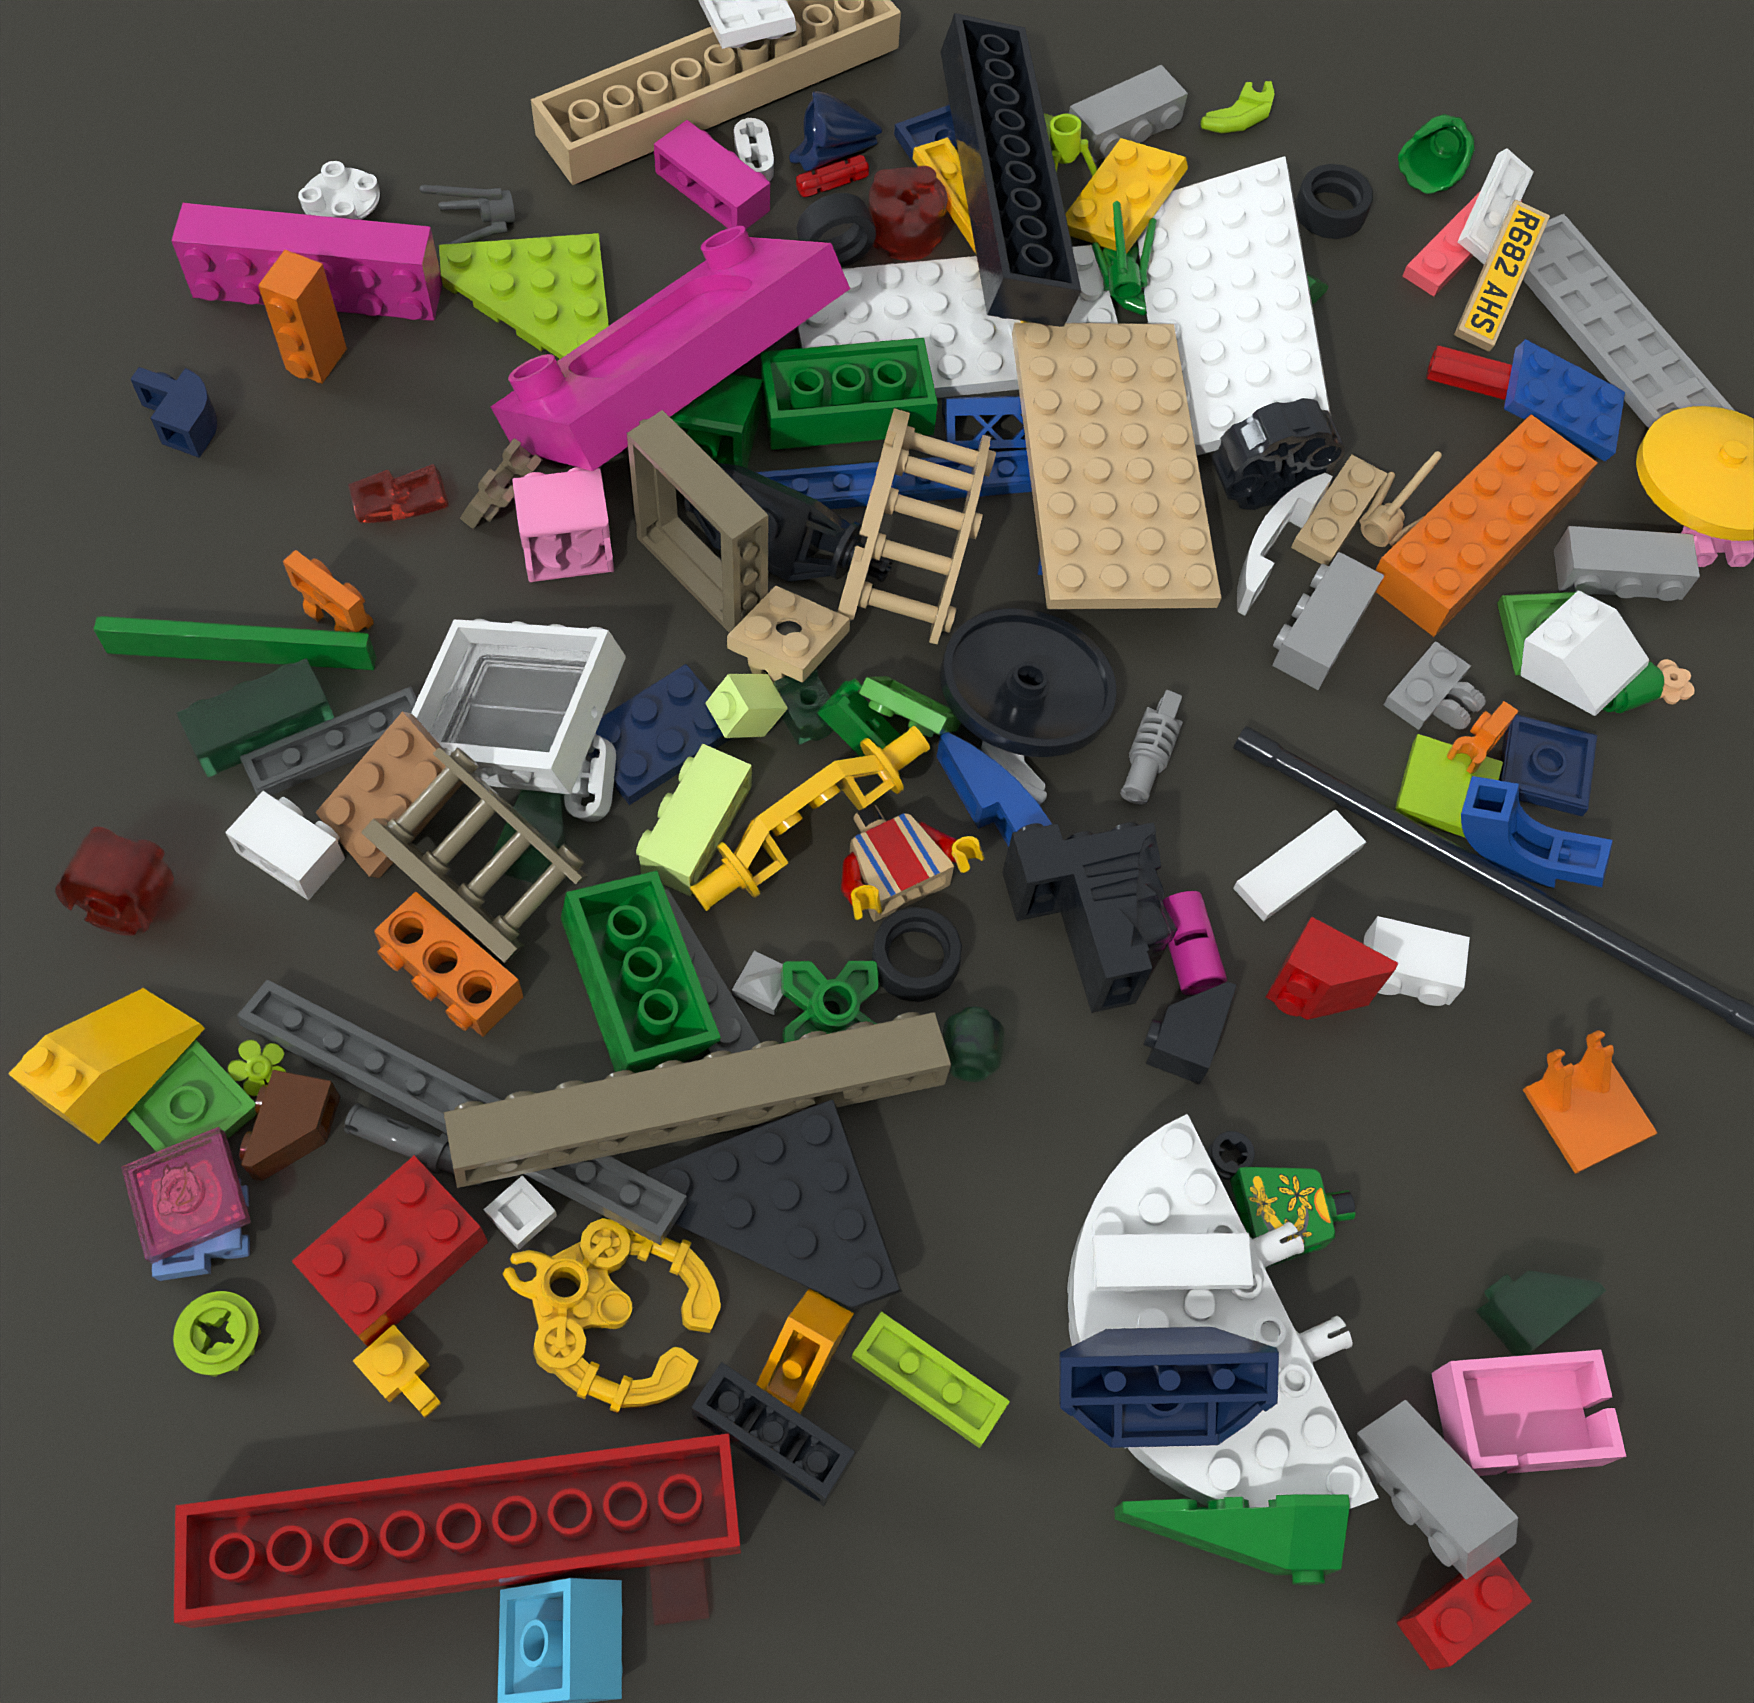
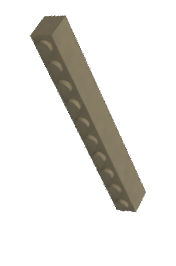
[443,1012,951,1188]

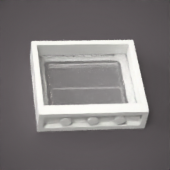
[411,619,626,794]

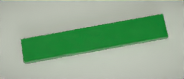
[94,616,376,670]

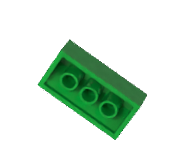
[760,338,938,450]
[561,871,721,1073]

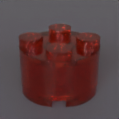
[868,166,948,261]
[55,826,174,936]

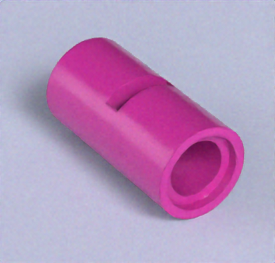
[1163,891,1227,995]

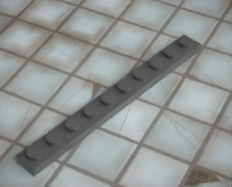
[237,979,687,1245]

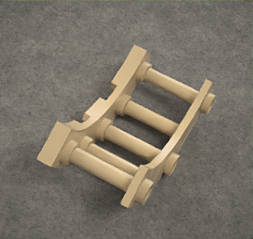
[837,408,996,645]

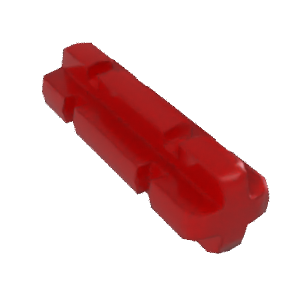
[796,154,869,198]

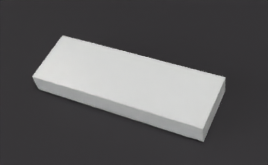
[1458,149,1534,264]
[1233,809,1366,922]
[1092,1233,1253,1290]

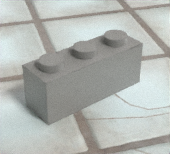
[1069,65,1188,162]
[1554,526,1700,601]
[1272,552,1384,690]
[1357,1400,1518,1580]

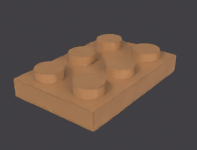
[315,711,464,878]

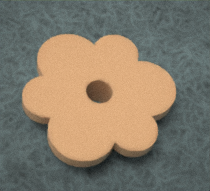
[1657,659,1695,705]

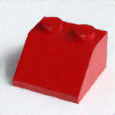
[1265,917,1399,1020]

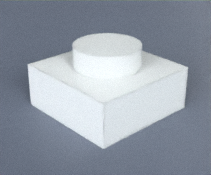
[483,1175,557,1250]

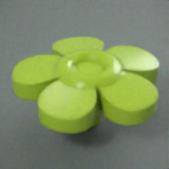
[227,1039,286,1096]

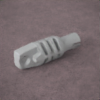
[1120,690,1183,805]

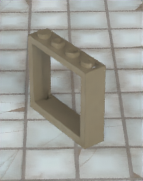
[627,410,768,633]

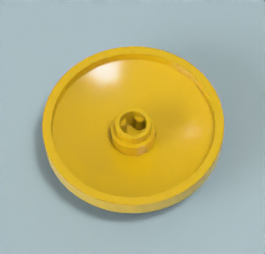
[1636,406,1754,541]

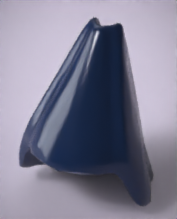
[789,91,882,171]

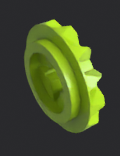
[173,1291,261,1377]

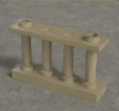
[361,747,588,963]

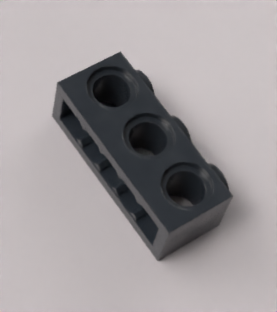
[691,1362,855,1507]

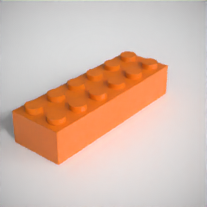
[1375,414,1598,637]

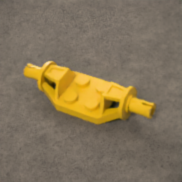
[689,726,930,911]

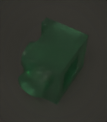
[774,669,833,745]

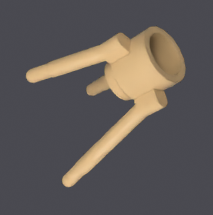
[1359,451,1442,547]

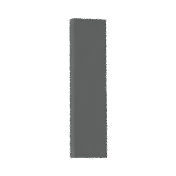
[240,686,417,796]

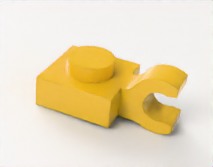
[353,1324,441,1418]

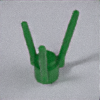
[1092,201,1157,299]

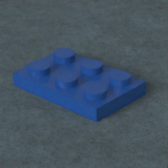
[1504,339,1625,461]

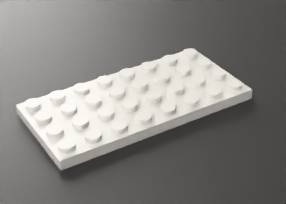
[1137,156,1332,455]
[796,245,1118,398]

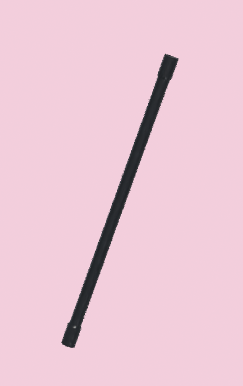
[1233,725,1754,1038]

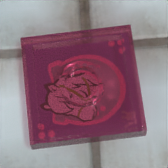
[121,1127,251,1264]

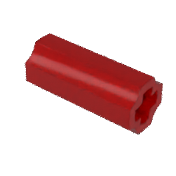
[1426,345,1512,400]

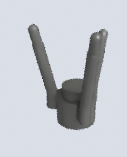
[419,185,515,244]

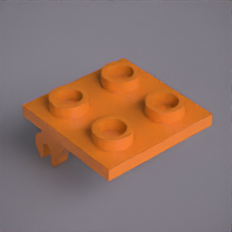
[1523,1030,1657,1174]

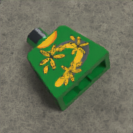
[1230,1167,1355,1268]

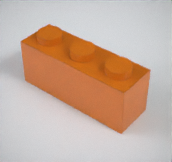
[258,250,347,384]

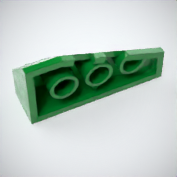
[1114,1494,1350,1585]

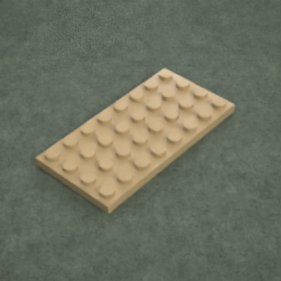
[1012,322,1221,609]

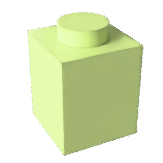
[705,674,788,738]

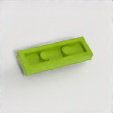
[851,1311,1010,1448]

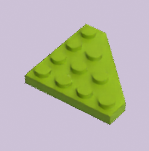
[439,233,609,360]

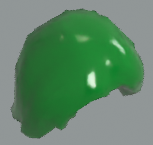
[1398,114,1475,194]

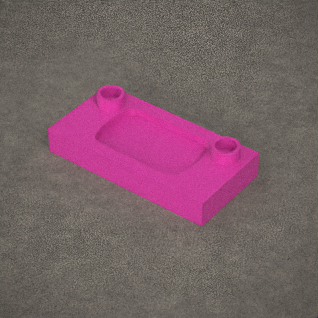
[490,226,850,471]

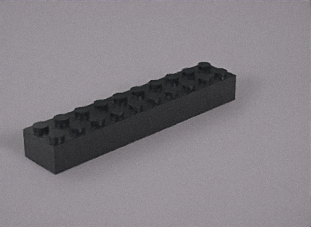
[940,13,1082,327]

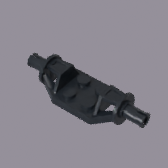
[684,456,894,582]

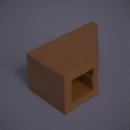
[239,1070,341,1181]

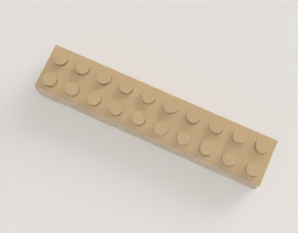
[531,0,901,185]

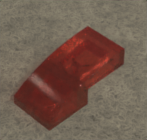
[348,464,449,523]

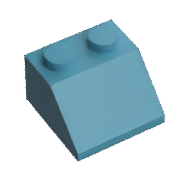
[498,1578,623,1703]

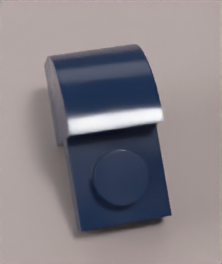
[130,367,218,458]

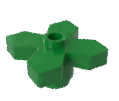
[781,961,878,1043]

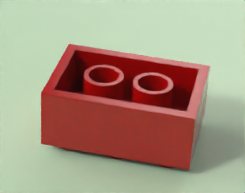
[292,1155,488,1347]

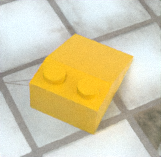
[8,988,205,1144]

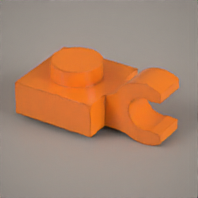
[1447,701,1519,774]

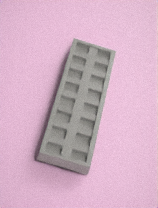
[1523,214,1735,429]

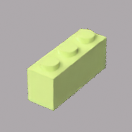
[636,744,752,896]

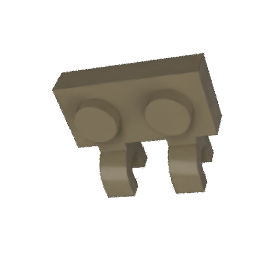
[459,438,542,529]

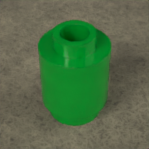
[1603,661,1664,713]

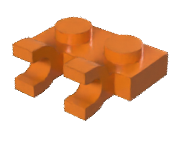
[283,550,374,632]

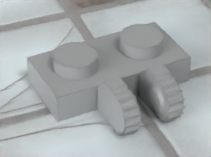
[1383,641,1486,730]

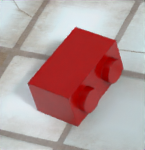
[1396,1556,1532,1670]

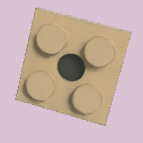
[727,586,850,687]

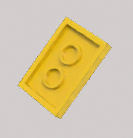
[1065,138,1188,254]

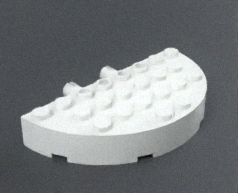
[1067,1114,1379,1509]

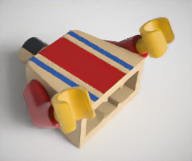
[841,805,985,922]

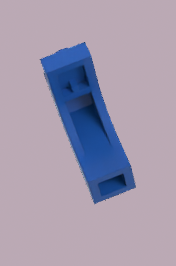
[1461,776,1613,888]

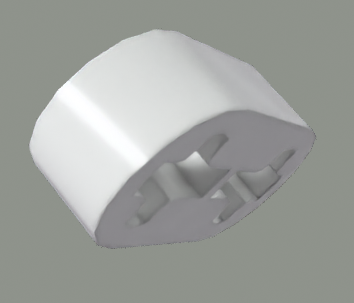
[734,118,774,182]
[564,734,616,822]

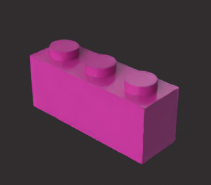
[654,120,770,229]

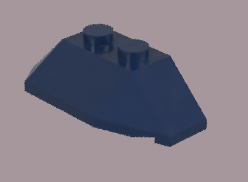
[1059,1327,1279,1448]

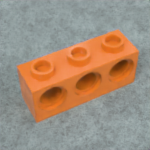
[374,891,524,1037]

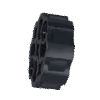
[1212,398,1345,510]

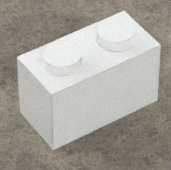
[225,791,345,900]
[1364,916,1470,1006]

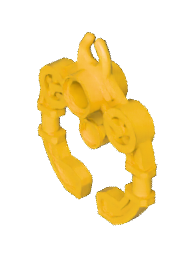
[503,1218,721,1413]

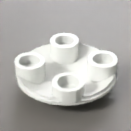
[298,161,380,220]

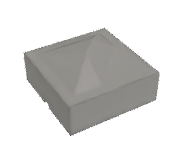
[732,951,785,1016]

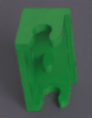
[817,679,901,776]

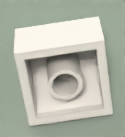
[1521,590,1649,716]

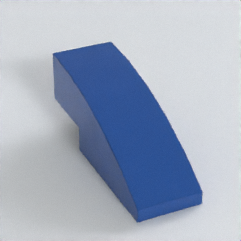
[937,732,1053,847]

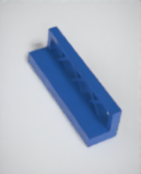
[942,396,1026,449]

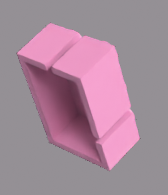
[1431,1350,1627,1476]

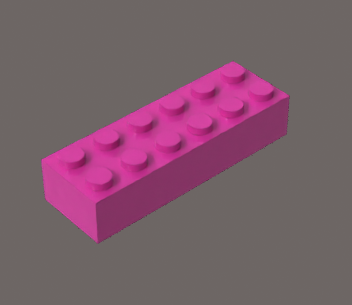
[171,203,443,321]

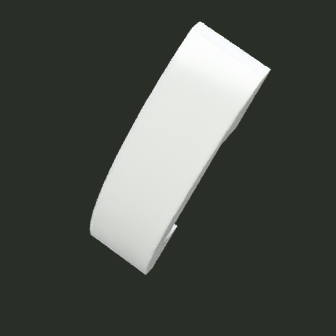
[1237,473,1333,616]

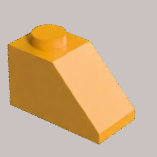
[756,1288,854,1414]

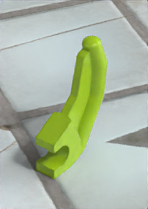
[1200,81,1275,134]

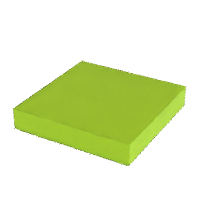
[1395,734,1503,838]

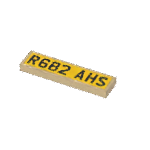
[1454,199,1550,352]

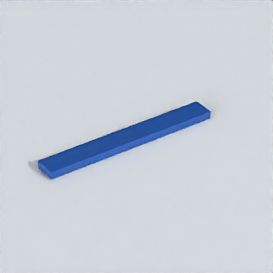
[756,449,1032,509]

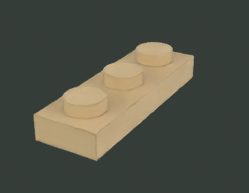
[1291,454,1388,566]

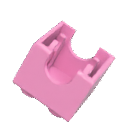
[512,467,614,582]

